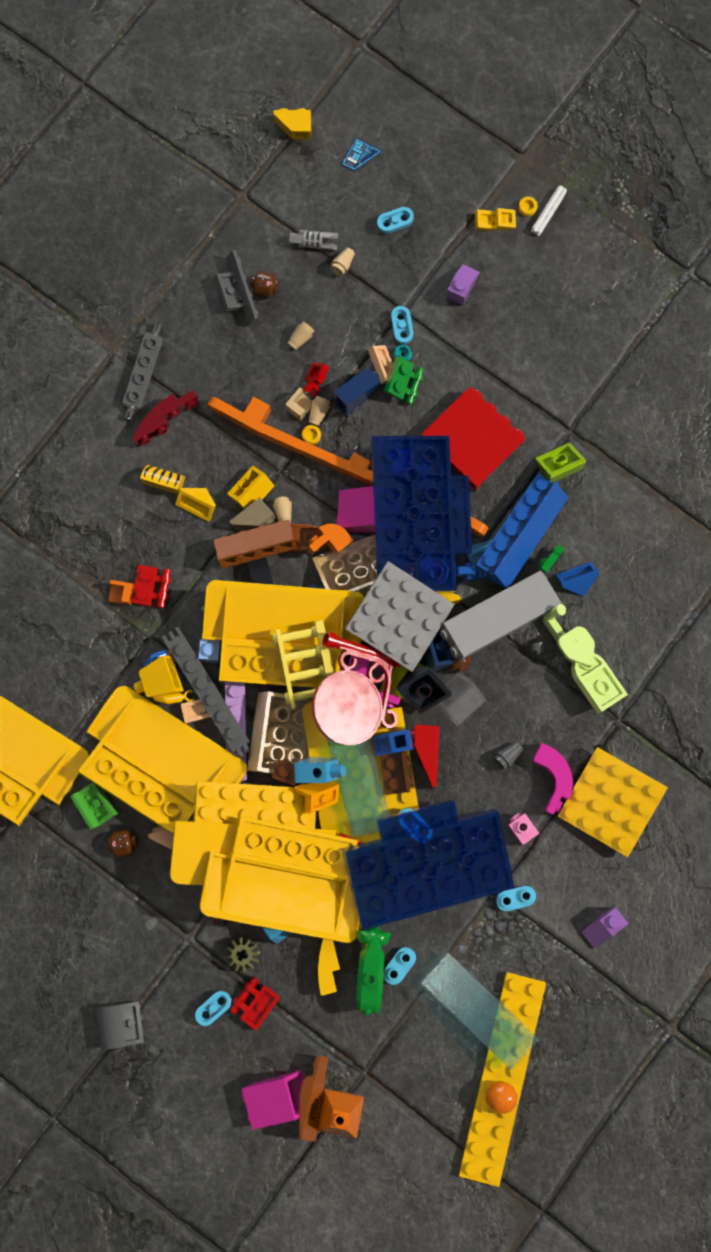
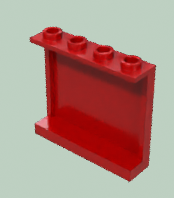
[421,387,525,491]

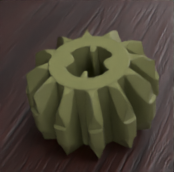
[225,937,260,972]

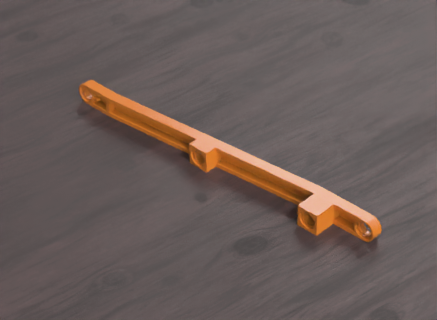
[207,397,489,537]

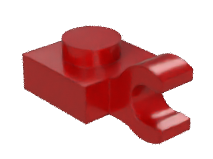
[303,362,329,398]

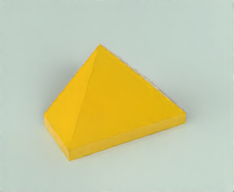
[175,488,216,522]

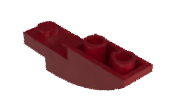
[133,390,199,447]

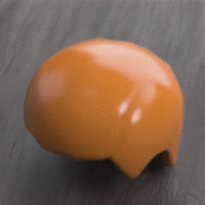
[485,1081,517,1115]

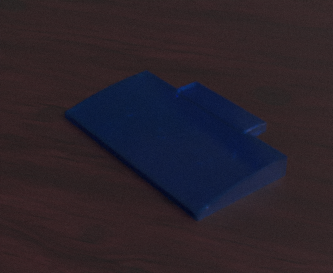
[371,436,472,593]
[342,800,515,930]

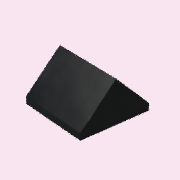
[396,666,452,714]

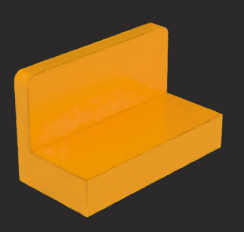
[294,781,339,814]

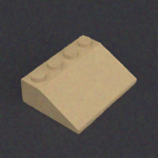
[312,533,403,597]
[247,691,312,775]

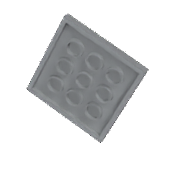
[345,561,455,672]

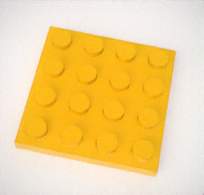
[558,747,668,857]

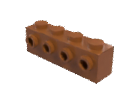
[213,520,297,569]

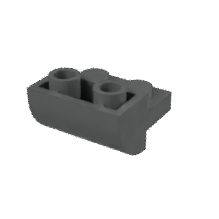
[95,1001,144,1050]

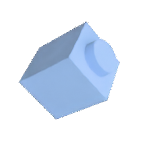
[198,639,222,664]

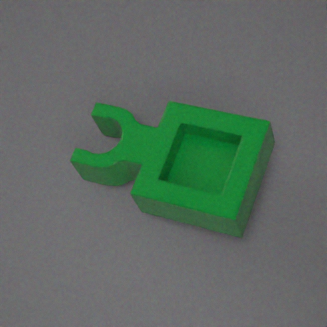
[538,544,564,576]

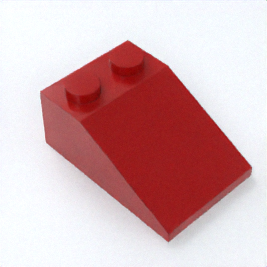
[411,725,439,789]

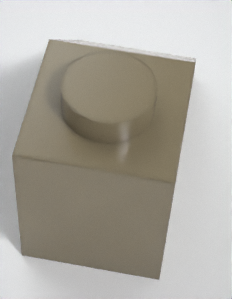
[229,497,277,532]

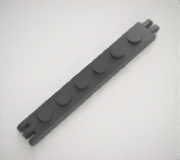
[161,627,251,757]

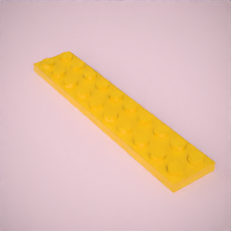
[459,972,546,1187]

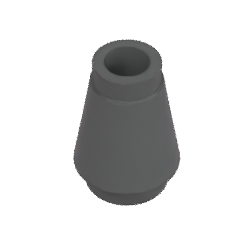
[494,742,523,770]

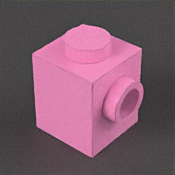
[507,813,539,845]

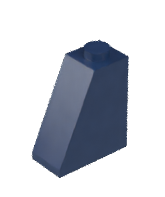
[334,368,381,417]

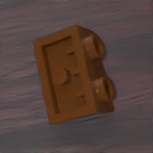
[380,752,413,795]

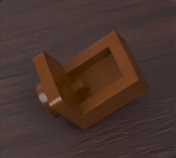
[272,759,301,787]

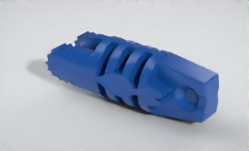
[455,562,492,580]

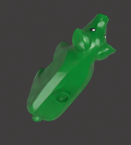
[356,918,391,1016]

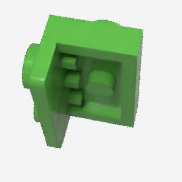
[71,782,117,830]

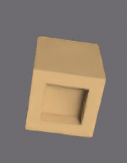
[285,388,312,421]

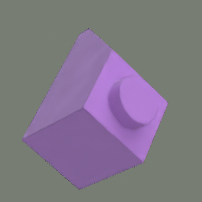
[446,264,480,305]
[581,907,628,948]

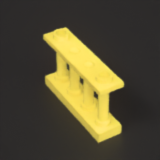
[272,620,334,708]

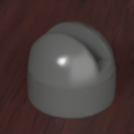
[529,642,545,656]

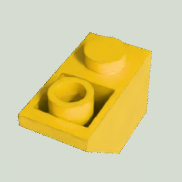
[273,108,311,140]

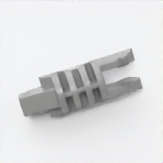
[289,230,338,250]

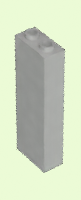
[440,570,562,662]

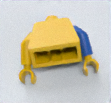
[134,649,195,704]

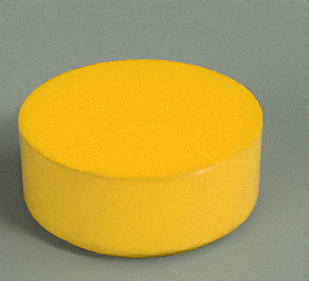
[518,197,537,217]
[302,425,321,445]

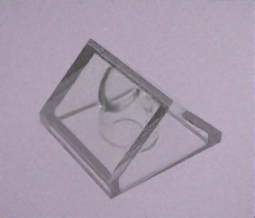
[437,673,486,727]

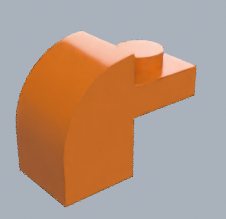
[306,524,353,555]

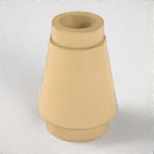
[330,248,355,276]
[288,321,314,350]
[308,396,330,426]
[273,497,292,524]

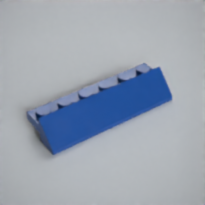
[475,473,568,589]

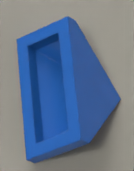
[556,562,599,596]

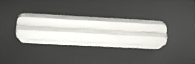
[532,186,567,236]

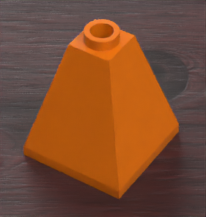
[318,1089,364,1139]

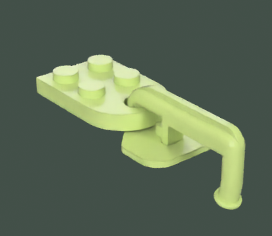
[543,604,628,714]

